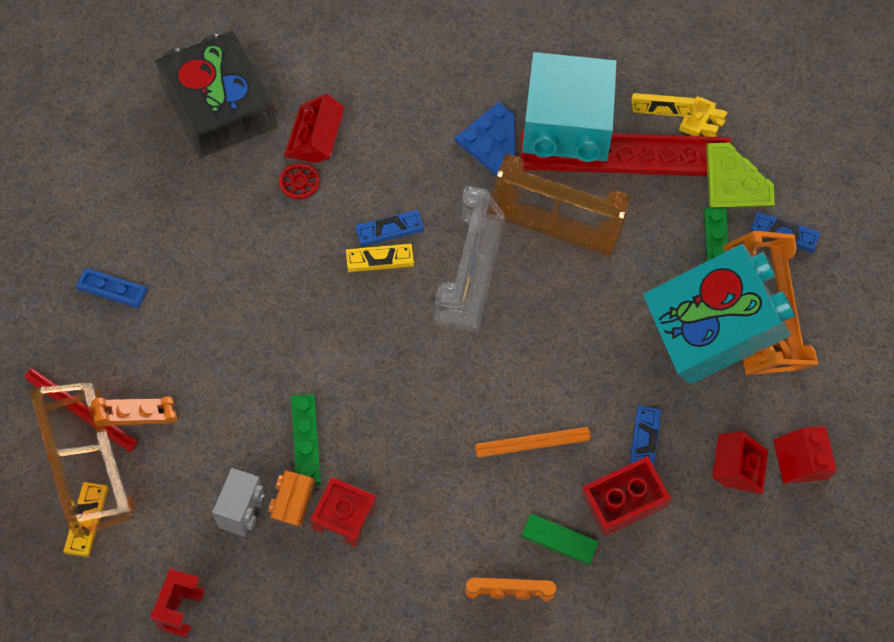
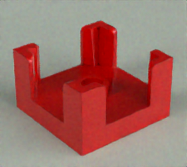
[310,477,377,547]
[150,569,206,638]

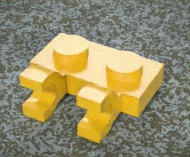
[679,96,727,137]

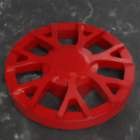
[279,163,320,200]

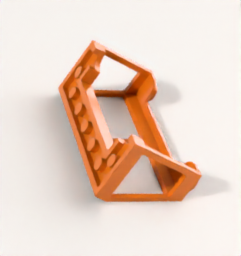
[724,231,818,375]

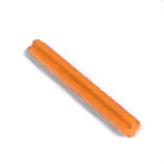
[475,427,590,457]

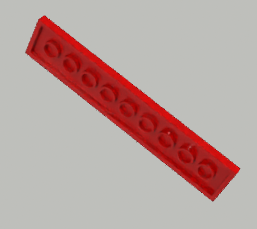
[520,130,731,176]

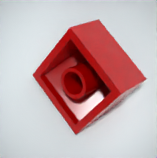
[773,426,837,484]
[712,431,768,494]

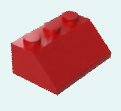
[284,93,345,163]

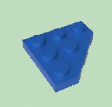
[455,102,515,179]

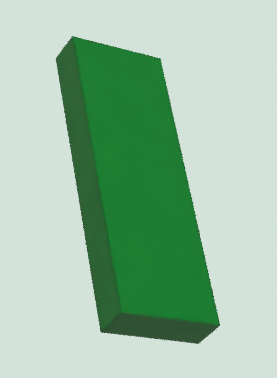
[521,514,599,565]

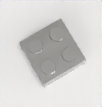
[212,468,266,537]

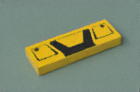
[632,93,696,118]
[346,244,414,272]
[63,482,109,558]

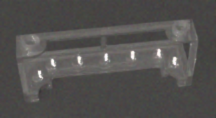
[434,185,506,334]

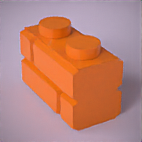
[268,470,316,527]

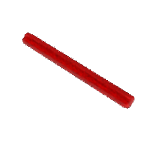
[24,369,138,452]

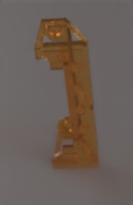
[488,153,632,257]
[30,382,136,538]

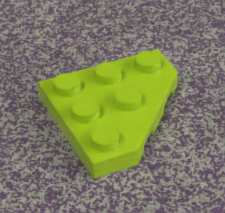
[706,143,775,208]

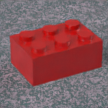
[582,456,671,537]

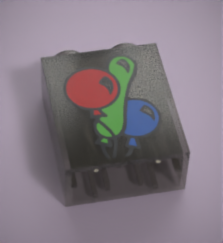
[155,30,277,159]

